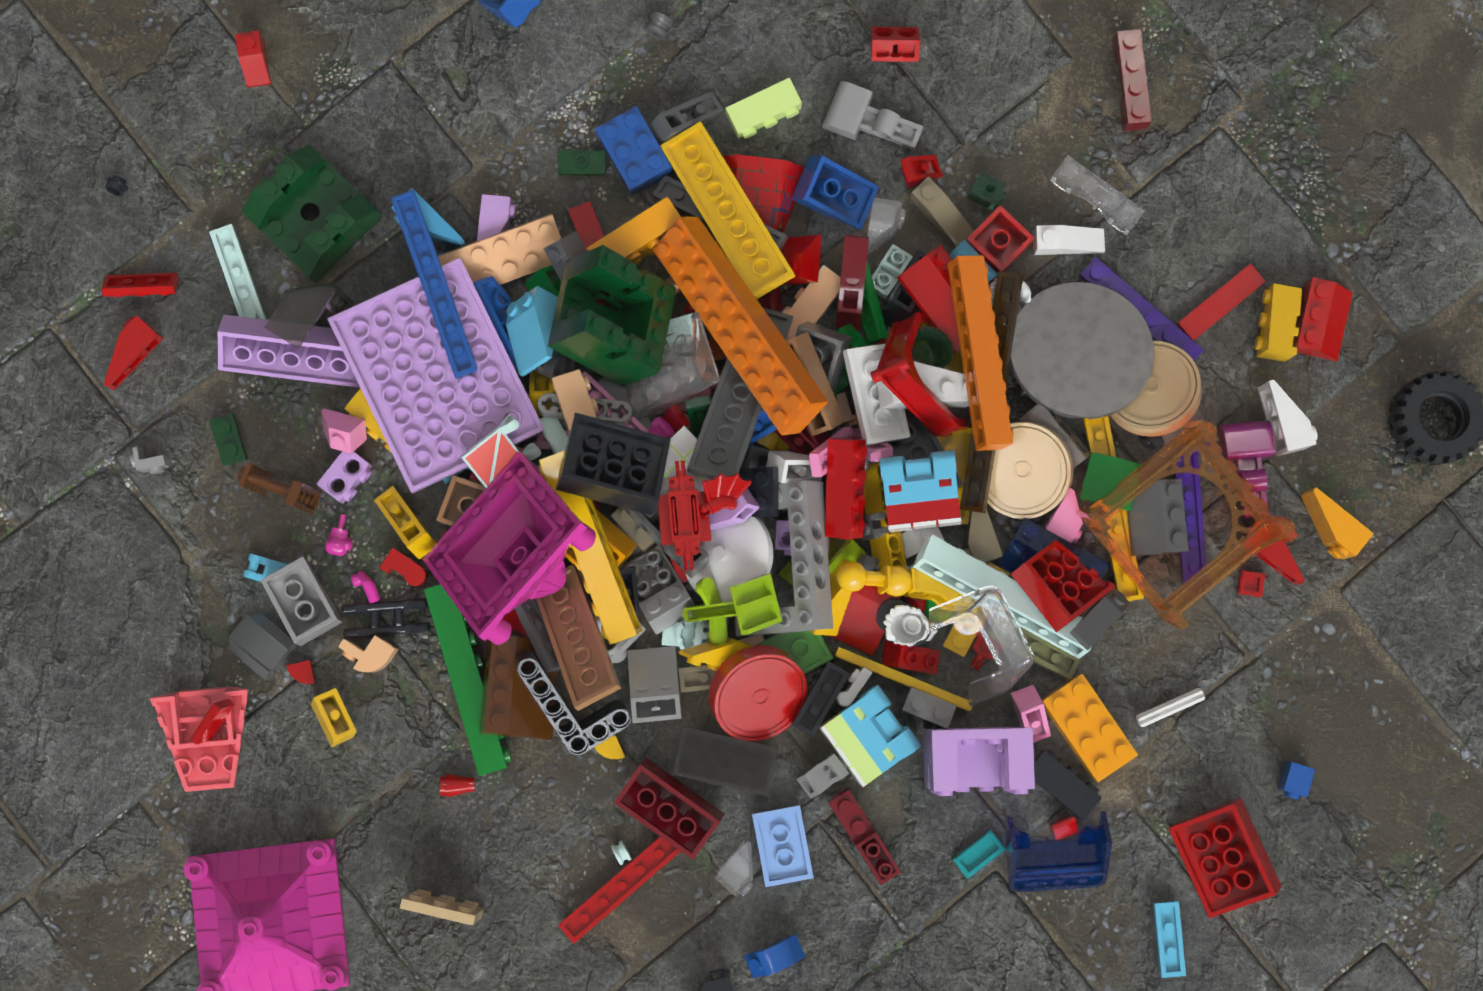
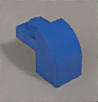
[744,934,806,979]

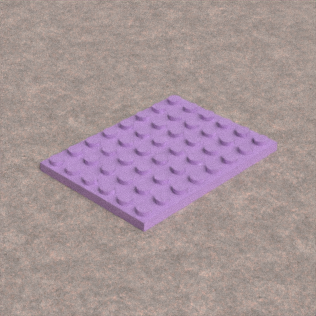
[327,258,544,494]

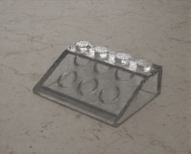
[627,312,721,418]

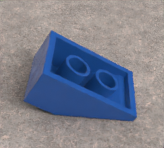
[791,155,879,230]

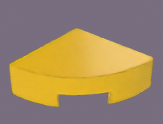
[594,735,625,759]

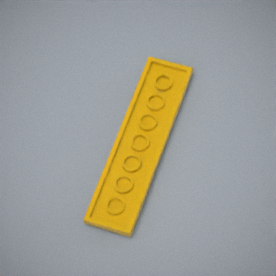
[660,121,795,299]

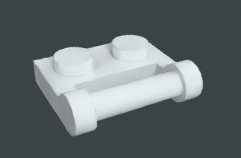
[836,667,872,706]

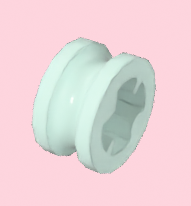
[611,840,632,865]

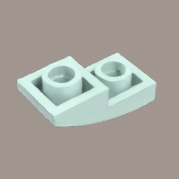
[872,244,913,300]

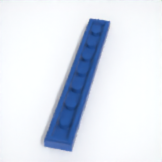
[391,190,479,379]

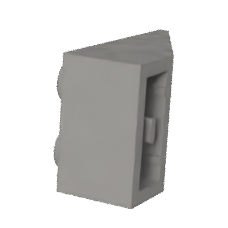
[620,545,695,635]
[627,646,682,723]

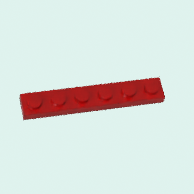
[558,837,681,944]

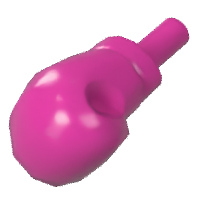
[648,417,675,439]
[325,514,353,556]

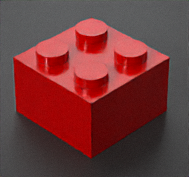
[966,205,1035,274]

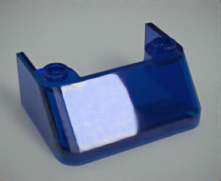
[1005,811,1112,892]

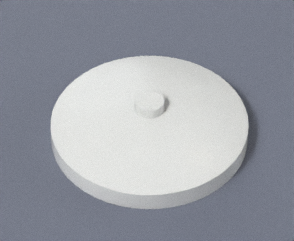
[686,515,773,601]

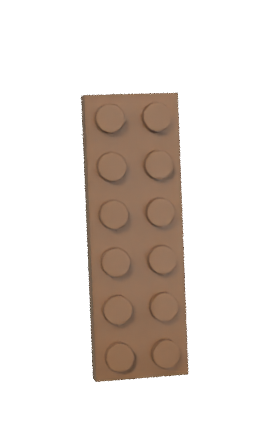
[536,564,621,711]

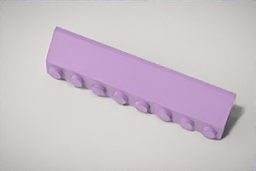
[218,315,360,388]

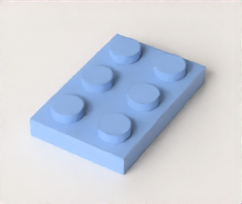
[752,805,814,887]

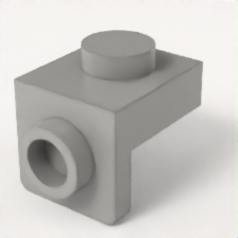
[130,446,171,474]

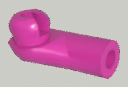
[351,571,381,603]

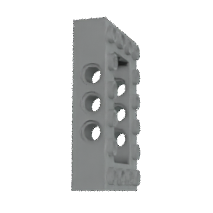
[735,481,833,636]

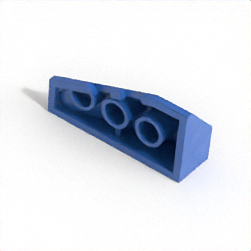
[473,276,518,373]

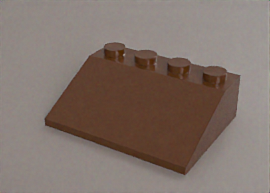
[479,636,558,740]

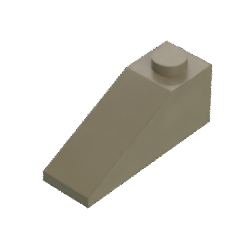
[909,177,974,247]
[964,508,1003,563]

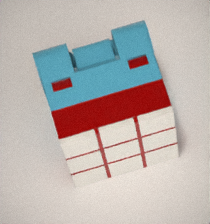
[879,450,961,532]

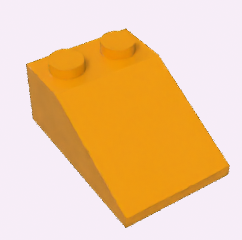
[1301,487,1374,559]

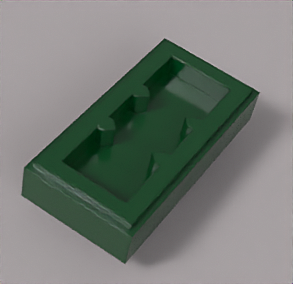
[558,150,606,176]

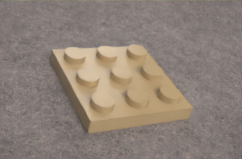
[400,889,484,926]

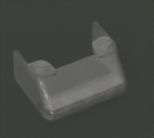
[928,586,1033,706]

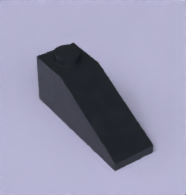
[881,250,926,323]

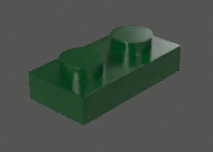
[209,413,248,467]

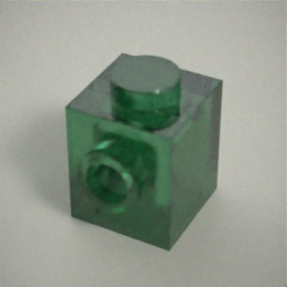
[968,172,1007,210]

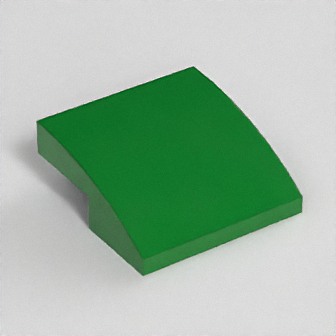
[1080,452,1142,511]

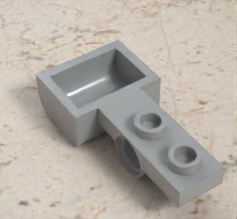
[822,81,923,150]

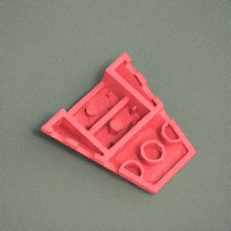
[150,686,248,792]

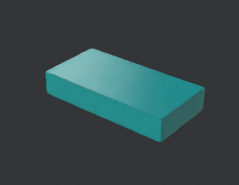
[952,830,1006,879]

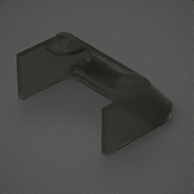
[264,283,354,349]

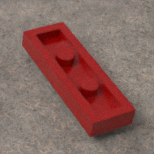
[101,272,179,297]

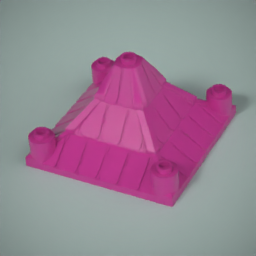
[423,451,596,645]
[184,838,351,991]

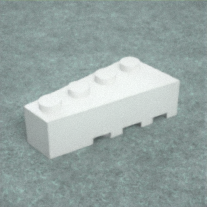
[874,359,969,409]

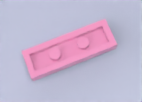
[809,427,853,477]

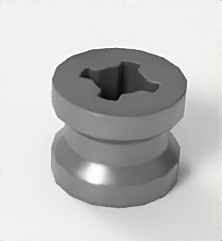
[644,11,673,40]

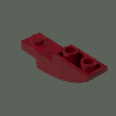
[836,234,869,330]
[827,788,901,885]

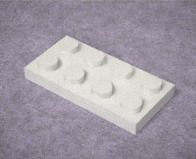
[843,344,911,445]

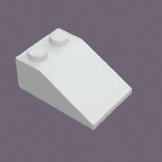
[1257,380,1317,456]

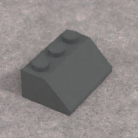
[1127,479,1189,556]

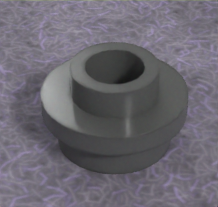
[856,554,880,571]

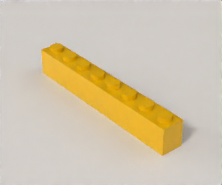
[539,450,643,645]

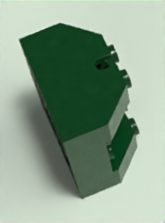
[241,144,382,284]

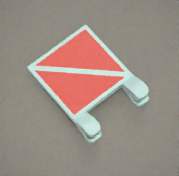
[460,415,541,488]

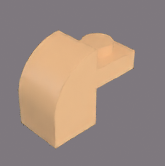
[338,636,398,672]

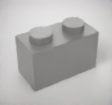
[900,687,956,729]

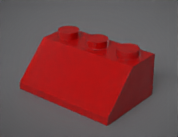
[1293,277,1353,362]

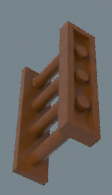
[237,462,322,515]

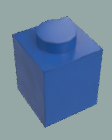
[1278,761,1315,800]

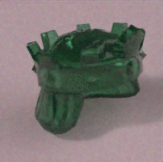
[912,326,953,369]

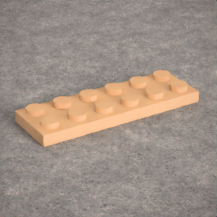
[438,214,561,285]

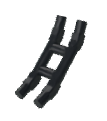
[342,598,431,639]

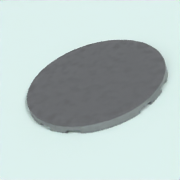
[1010,282,1154,419]

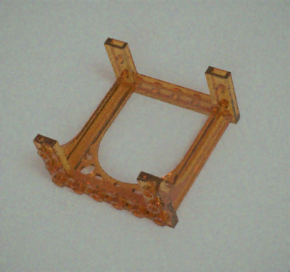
[1076,420,1298,631]

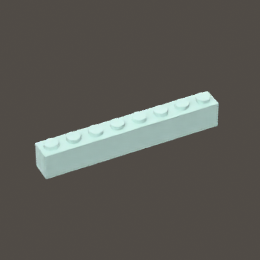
[913,535,1092,659]

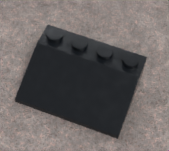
[555,412,671,515]

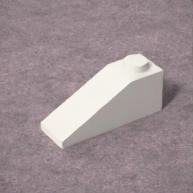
[1032,225,1105,255]

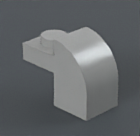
[796,753,849,799]

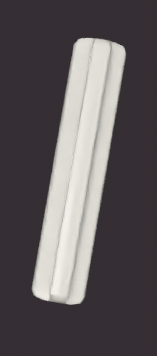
[1136,688,1205,727]

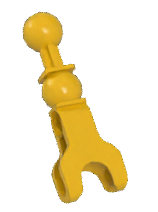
[836,561,974,614]

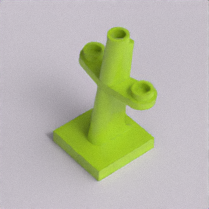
[682,573,782,645]

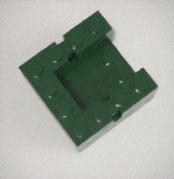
[548,245,676,387]

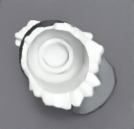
[876,598,938,646]

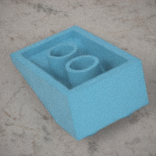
[506,286,558,377]

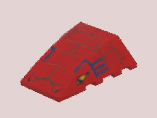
[722,154,804,233]

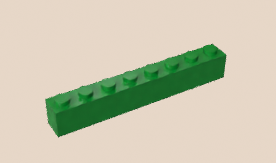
[424,584,512,776]

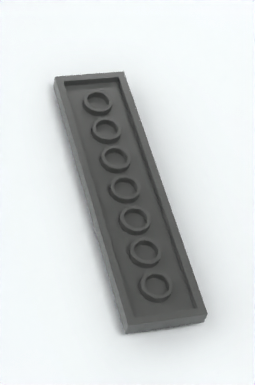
[687,307,793,479]

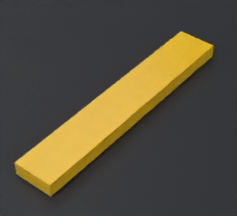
[835,647,974,711]

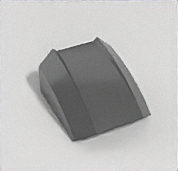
[229,611,297,680]

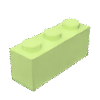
[725,78,802,139]

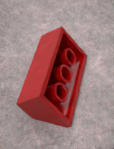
[897,245,960,354]
[825,436,867,539]

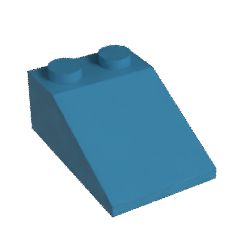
[391,188,466,249]

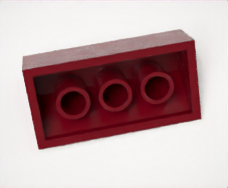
[613,758,725,860]

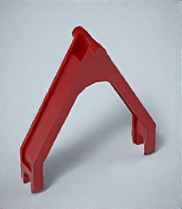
[871,312,968,437]

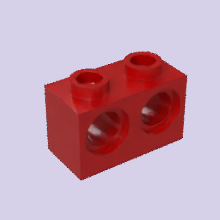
[870,27,920,62]

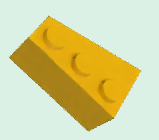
[1254,283,1302,362]

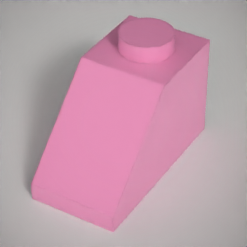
[321,408,367,453]
[1042,488,1083,546]
[1011,685,1051,743]

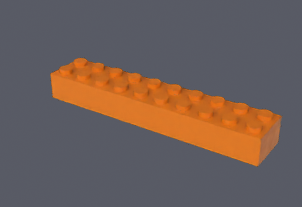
[653,217,829,435]

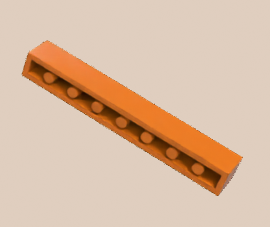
[947,255,1014,451]

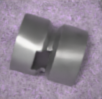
[534,349,575,380]

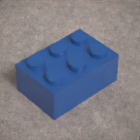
[595,106,672,196]

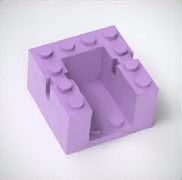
[923,727,1035,796]

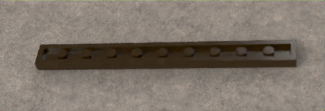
[960,271,1024,513]

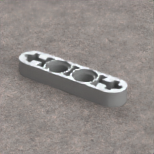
[538,393,632,425]

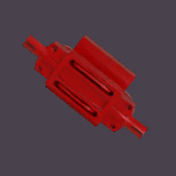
[658,460,711,571]

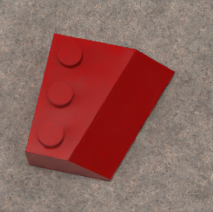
[1011,540,1116,632]

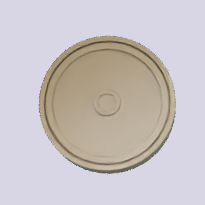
[1110,341,1202,437]
[987,421,1074,519]

